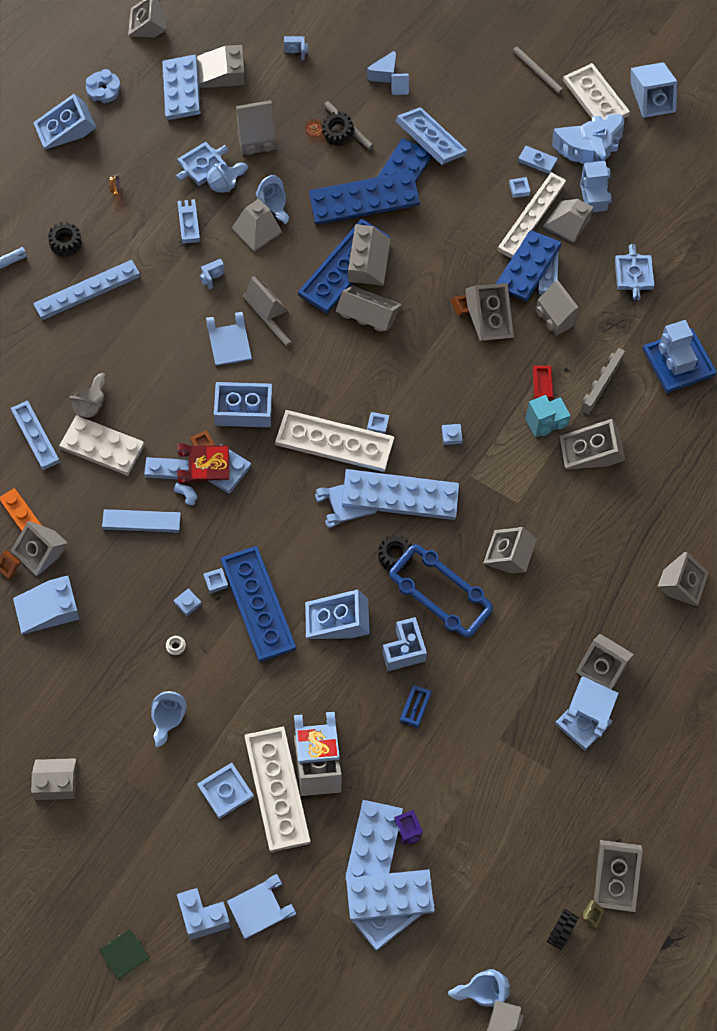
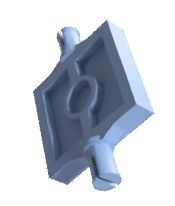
[176,142,228,186]
[615,244,654,300]

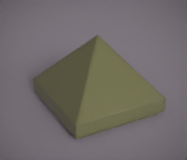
[583,900,604,929]

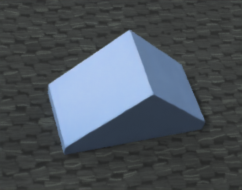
[367,51,396,83]

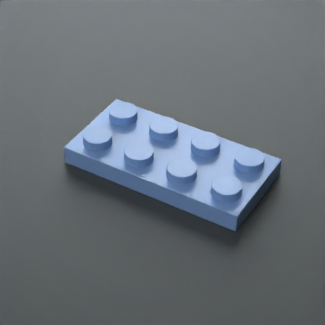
[162,55,201,120]
[395,107,467,164]
[345,800,403,881]
[346,870,434,921]

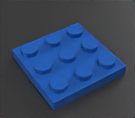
[642,328,717,394]

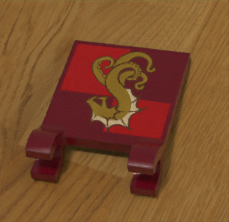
[177,443,229,484]

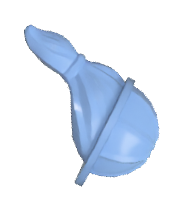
[207,163,248,193]
[256,175,289,224]
[151,691,187,748]
[448,969,510,1007]

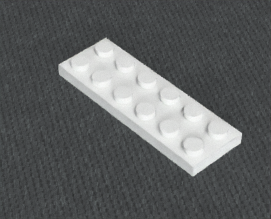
[275,410,394,472]
[244,726,310,853]

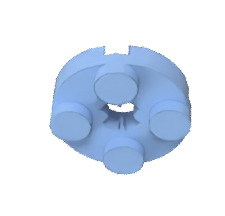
[86,69,121,103]

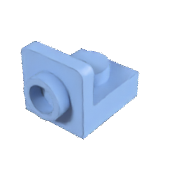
[284,36,308,60]
[200,258,224,290]

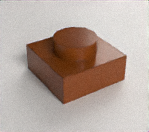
[450,295,470,316]
[190,430,215,446]
[0,551,21,579]

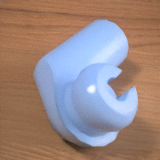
[174,483,197,505]

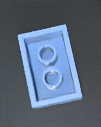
[214,382,273,427]

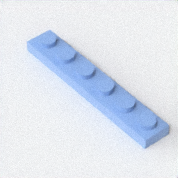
[33,260,140,320]

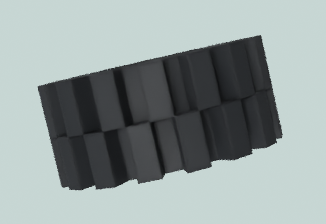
[322,111,355,146]
[48,222,82,257]
[378,534,413,572]
[547,909,579,951]

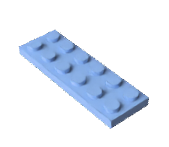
[342,469,459,520]

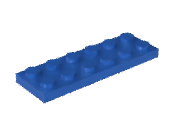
[309,170,420,225]
[298,219,390,314]
[220,546,296,663]

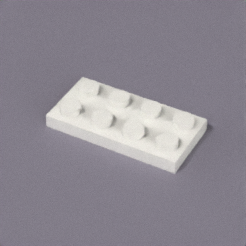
[563,63,630,120]
[59,415,144,476]

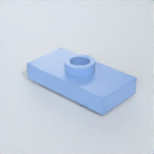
[518,145,557,174]

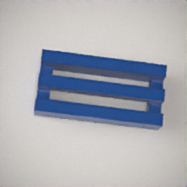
[400,685,432,729]

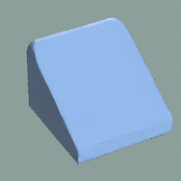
[391,73,409,95]

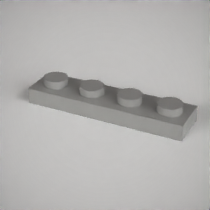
[582,348,625,415]

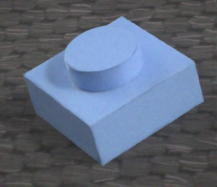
[509,177,531,198]
[367,412,389,434]
[441,424,462,445]
[204,568,228,594]
[174,588,202,617]

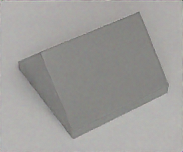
[245,276,288,320]

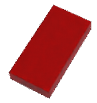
[532,366,554,401]

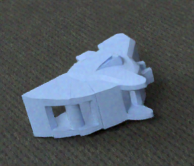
[552,113,624,164]

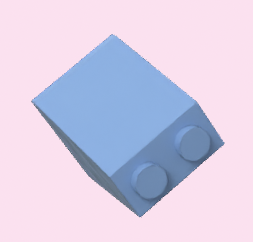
[631,62,677,118]

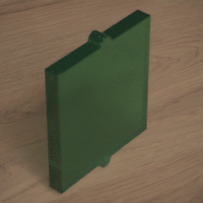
[99,929,149,980]

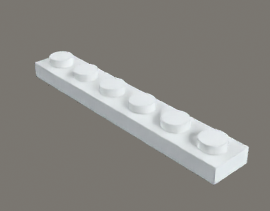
[498,173,566,258]

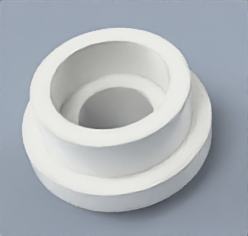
[166,636,186,655]

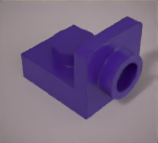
[394,810,423,845]

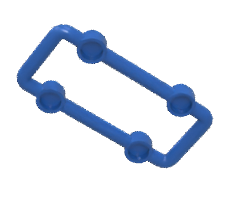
[389,545,493,638]

